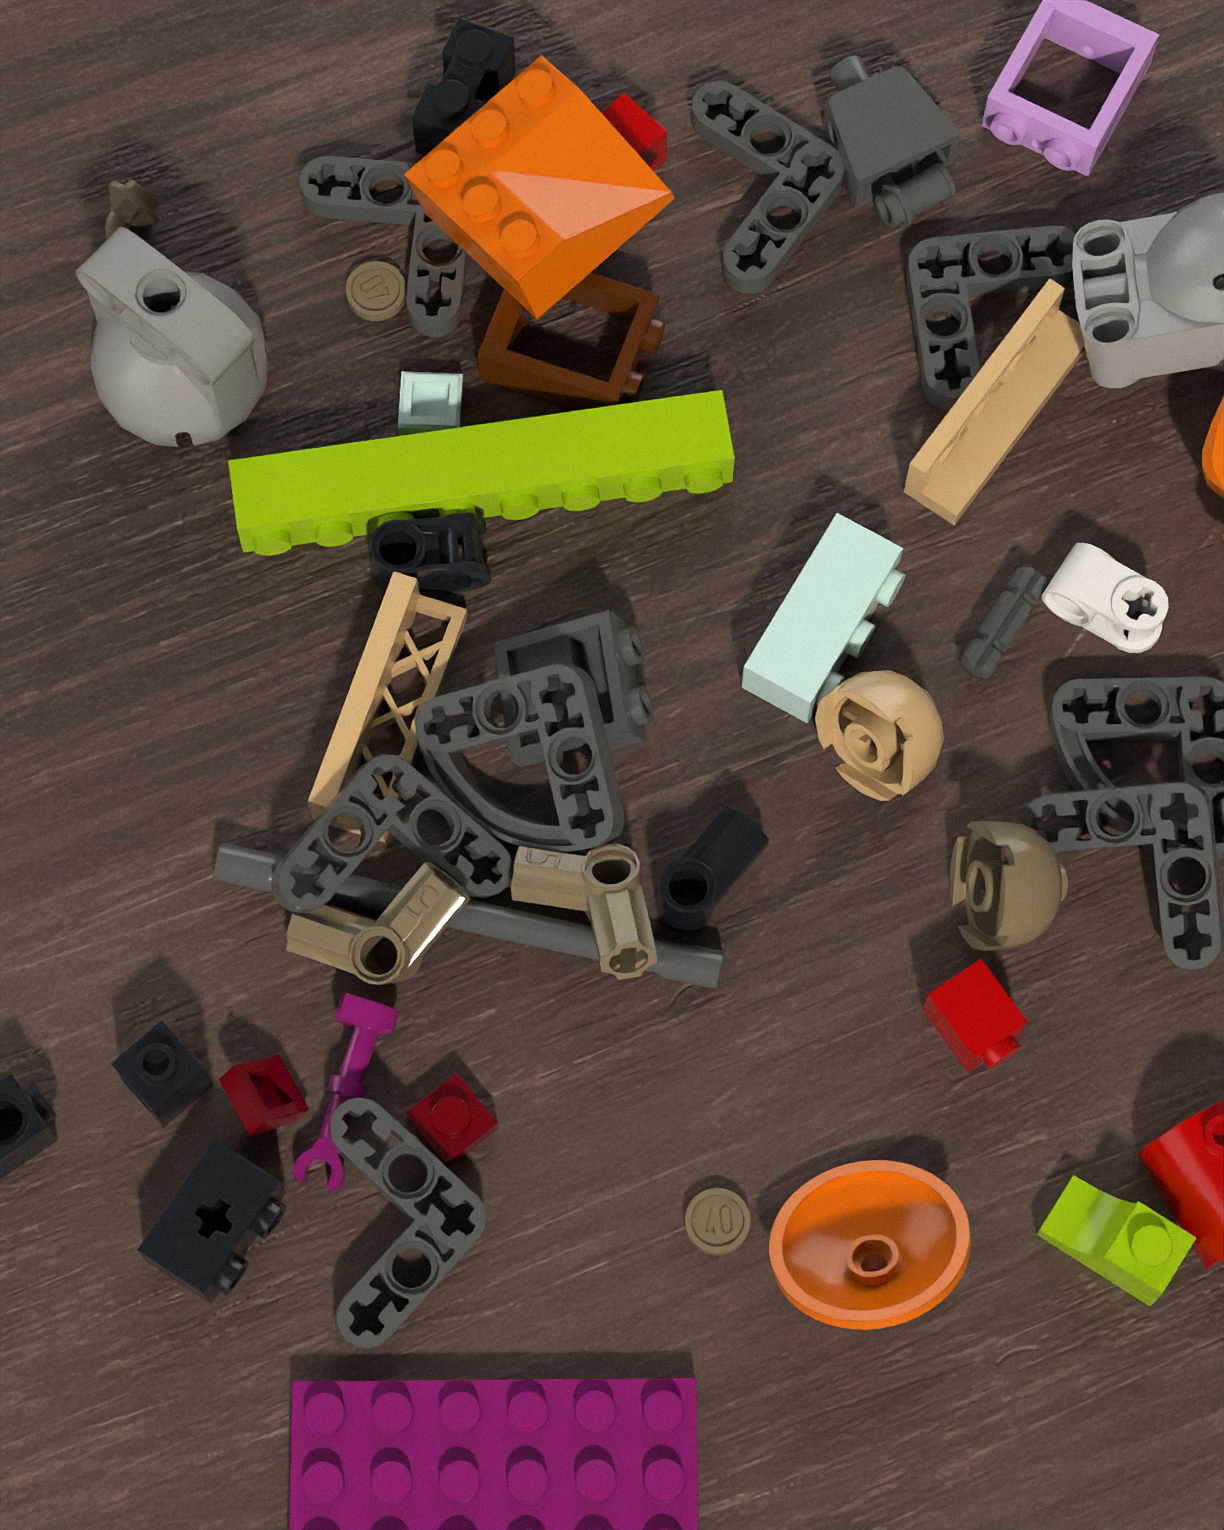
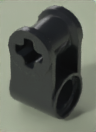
[370,513,492,592]

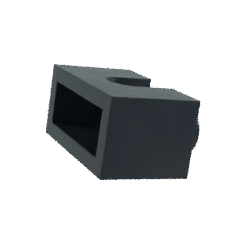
[412,17,516,155]

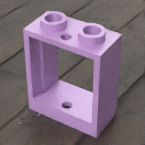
[982,0,1159,177]

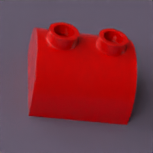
[1138,1099,1224,1270]

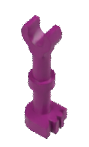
[294,993,399,1194]

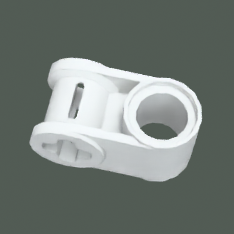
[1042,542,1169,653]

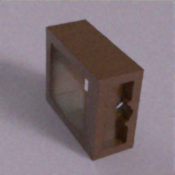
[477,272,666,411]

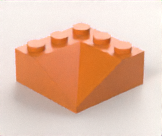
[404,55,675,319]

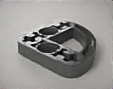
[415,664,625,852]
[1049,677,1224,861]

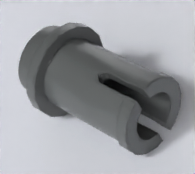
[875,162,956,229]

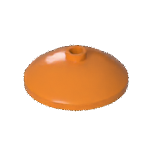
[769,1160,971,1330]

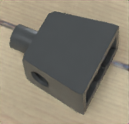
[823,55,960,209]

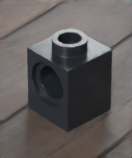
[111,1020,213,1128]
[0,1074,58,1179]

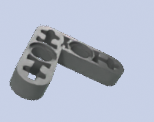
[692,81,845,294]
[299,156,469,337]
[906,225,1076,410]
[271,754,513,913]
[1022,781,1224,970]
[328,1097,487,1349]

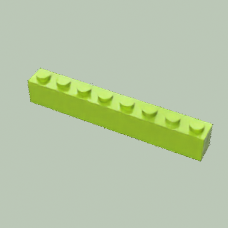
[228,390,735,556]

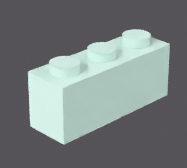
[741,513,906,723]

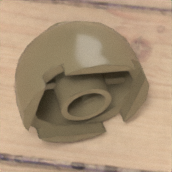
[950,821,1068,951]

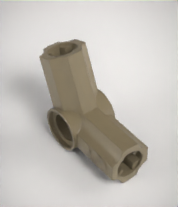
[511,844,657,980]
[286,862,471,985]

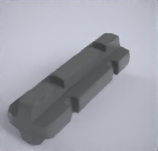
[960,565,1047,679]

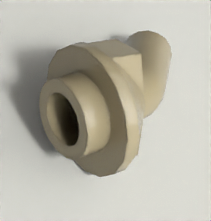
[105,179,159,240]

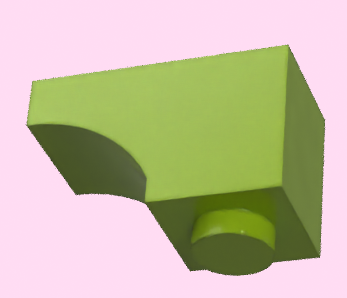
[1036,1175,1196,1307]

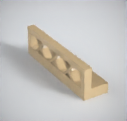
[904,278,1085,526]
[308,572,468,843]

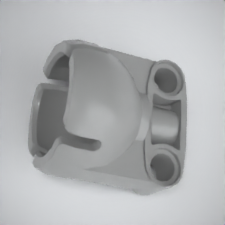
[1072,193,1224,388]
[76,227,269,447]

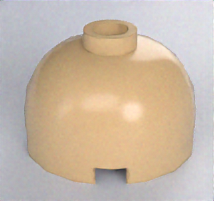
[815,670,944,801]

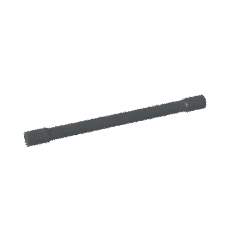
[213,843,725,990]

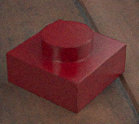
[219,1054,309,1136]
[405,1073,499,1168]

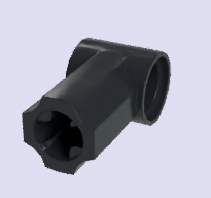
[656,806,769,933]

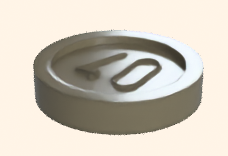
[345,261,407,321]
[684,1188,751,1256]

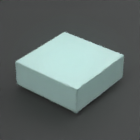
[398,371,464,436]

